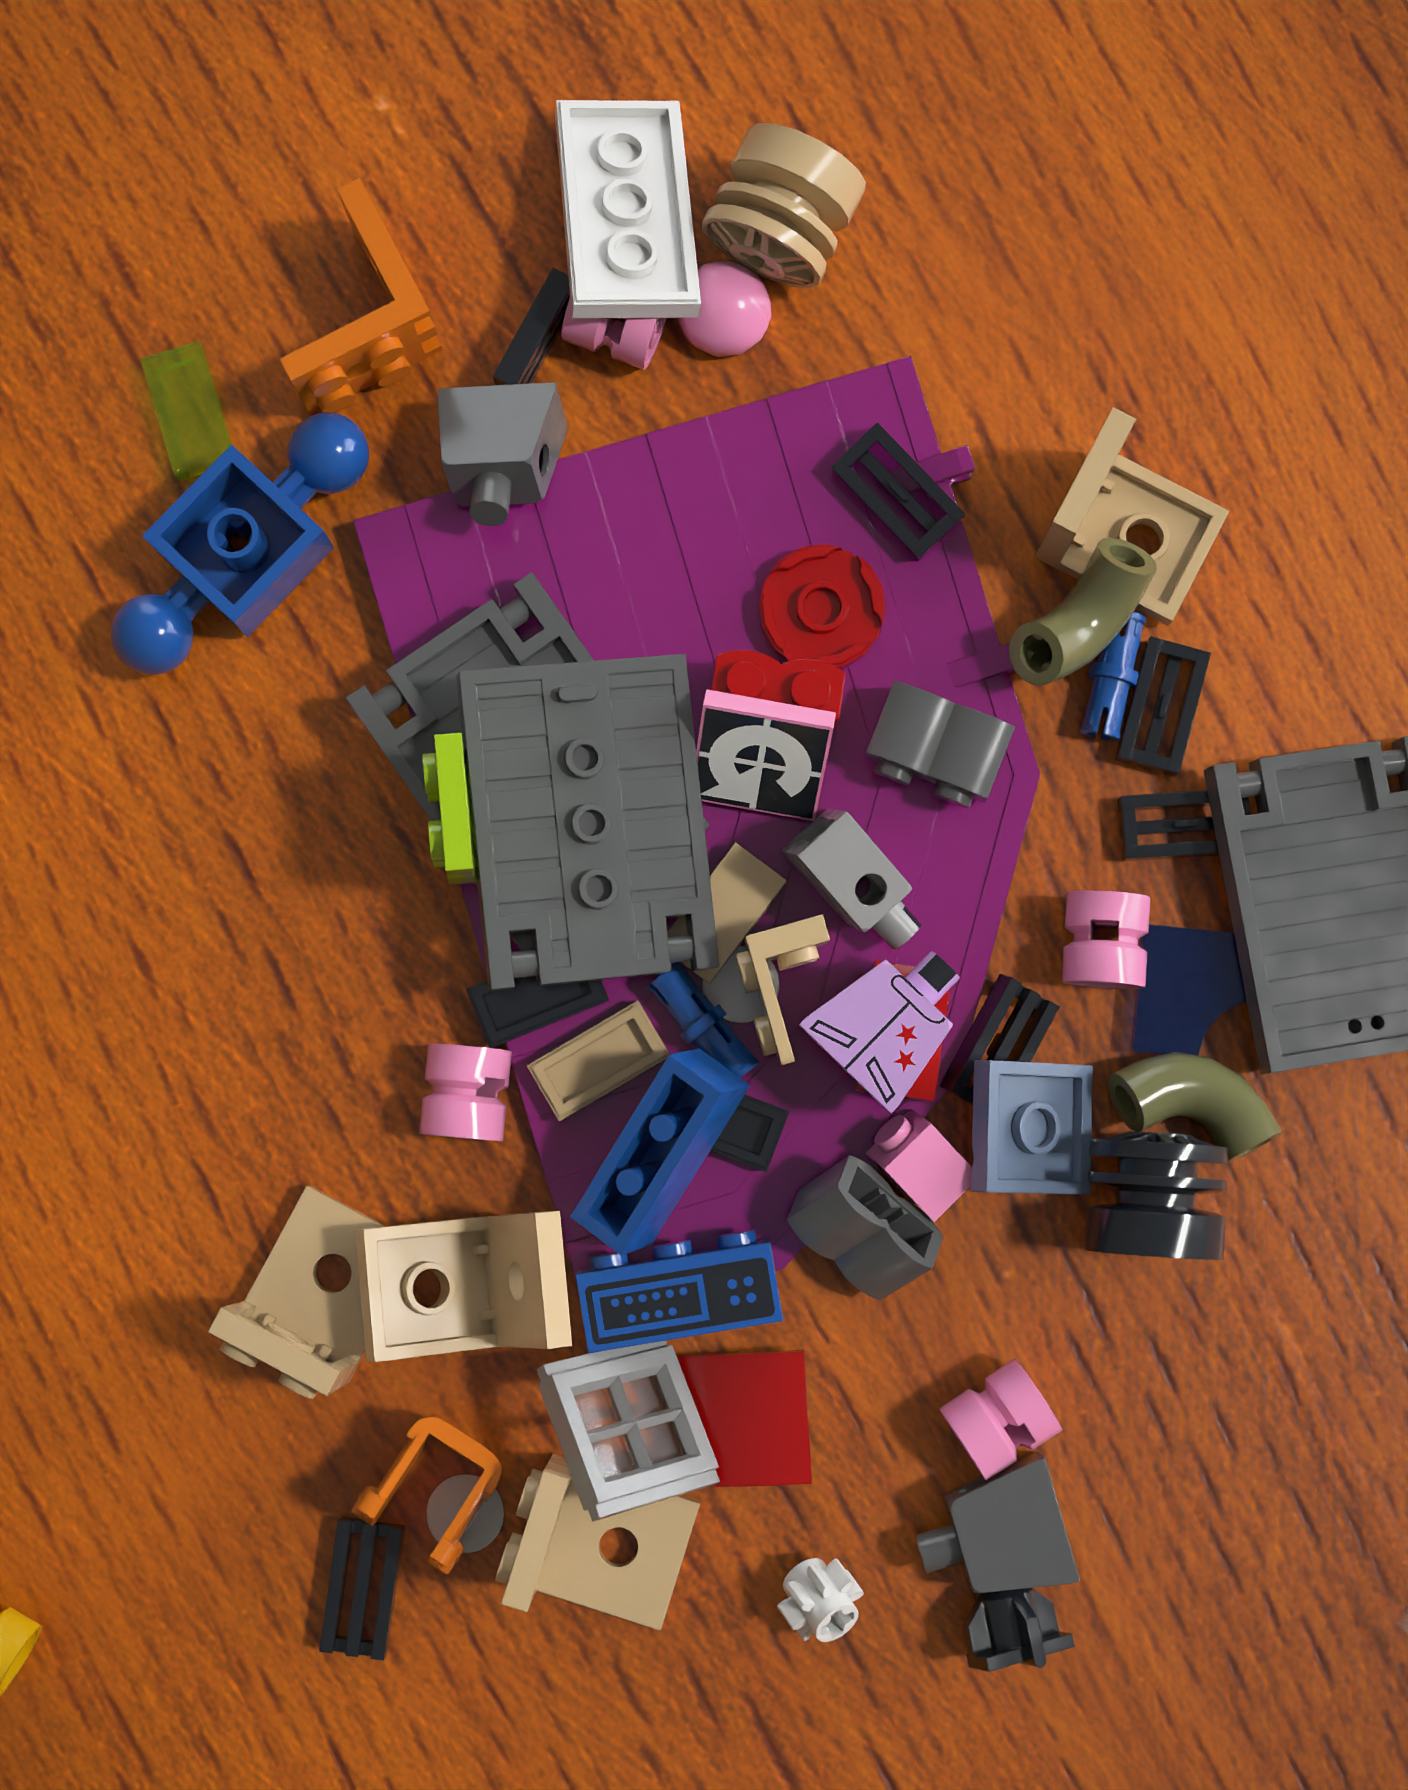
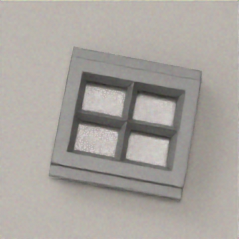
[537,1341,720,1522]

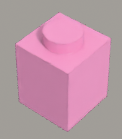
[865,1109,972,1222]

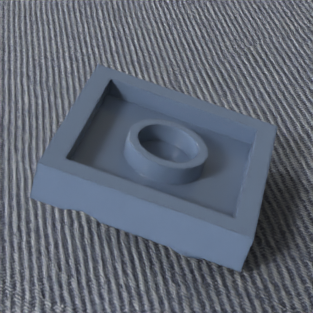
[971,1060,1093,1194]

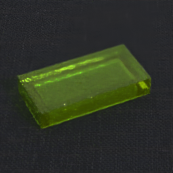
[140,341,233,481]

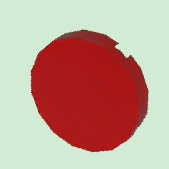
[758,544,886,670]

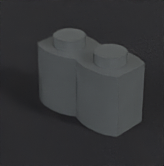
[866,680,1015,808]
[787,1156,943,1300]

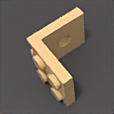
[1035,407,1229,626]
[208,1186,387,1399]
[355,1211,572,1362]
[495,1453,700,1631]

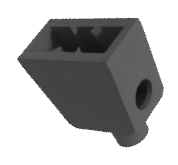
[437,382,568,526]
[915,1451,1080,1593]

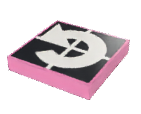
[696,690,836,821]

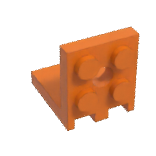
[280,177,443,416]

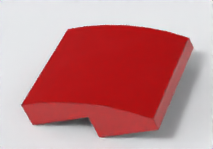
[676,1350,812,1487]

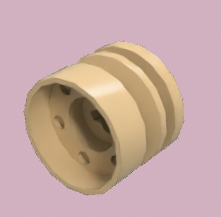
[702,123,866,289]

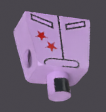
[799,951,960,1113]

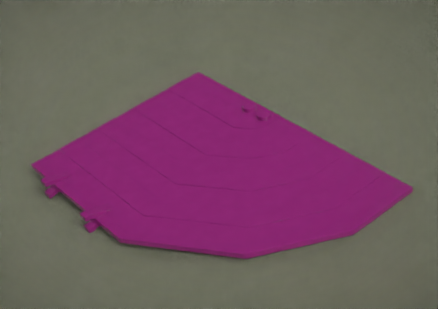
[353,356,1040,1284]

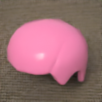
[677,260,772,357]

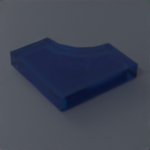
[1131,924,1247,1055]

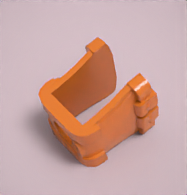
[351,1414,502,1575]

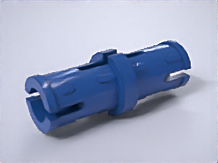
[1079,612,1147,742]
[648,962,759,1078]

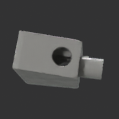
[781,808,922,950]

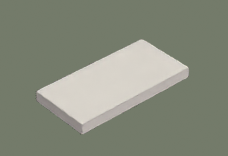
[555,100,701,318]

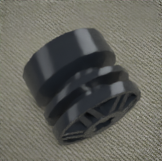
[1084,1131,1229,1260]

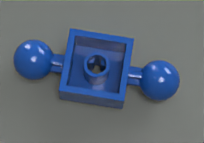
[111,412,369,675]

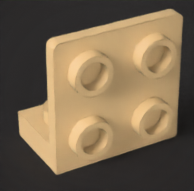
[736,914,830,1065]

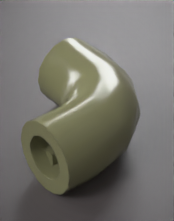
[1009,538,1157,685]
[1107,1052,1283,1163]

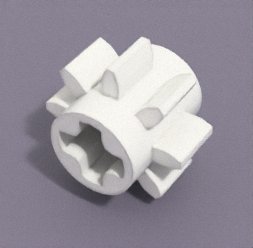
[777,1558,864,1642]

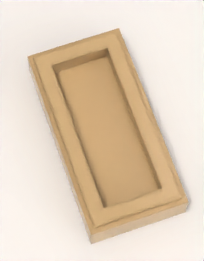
[667,842,787,984]
[527,1001,669,1121]

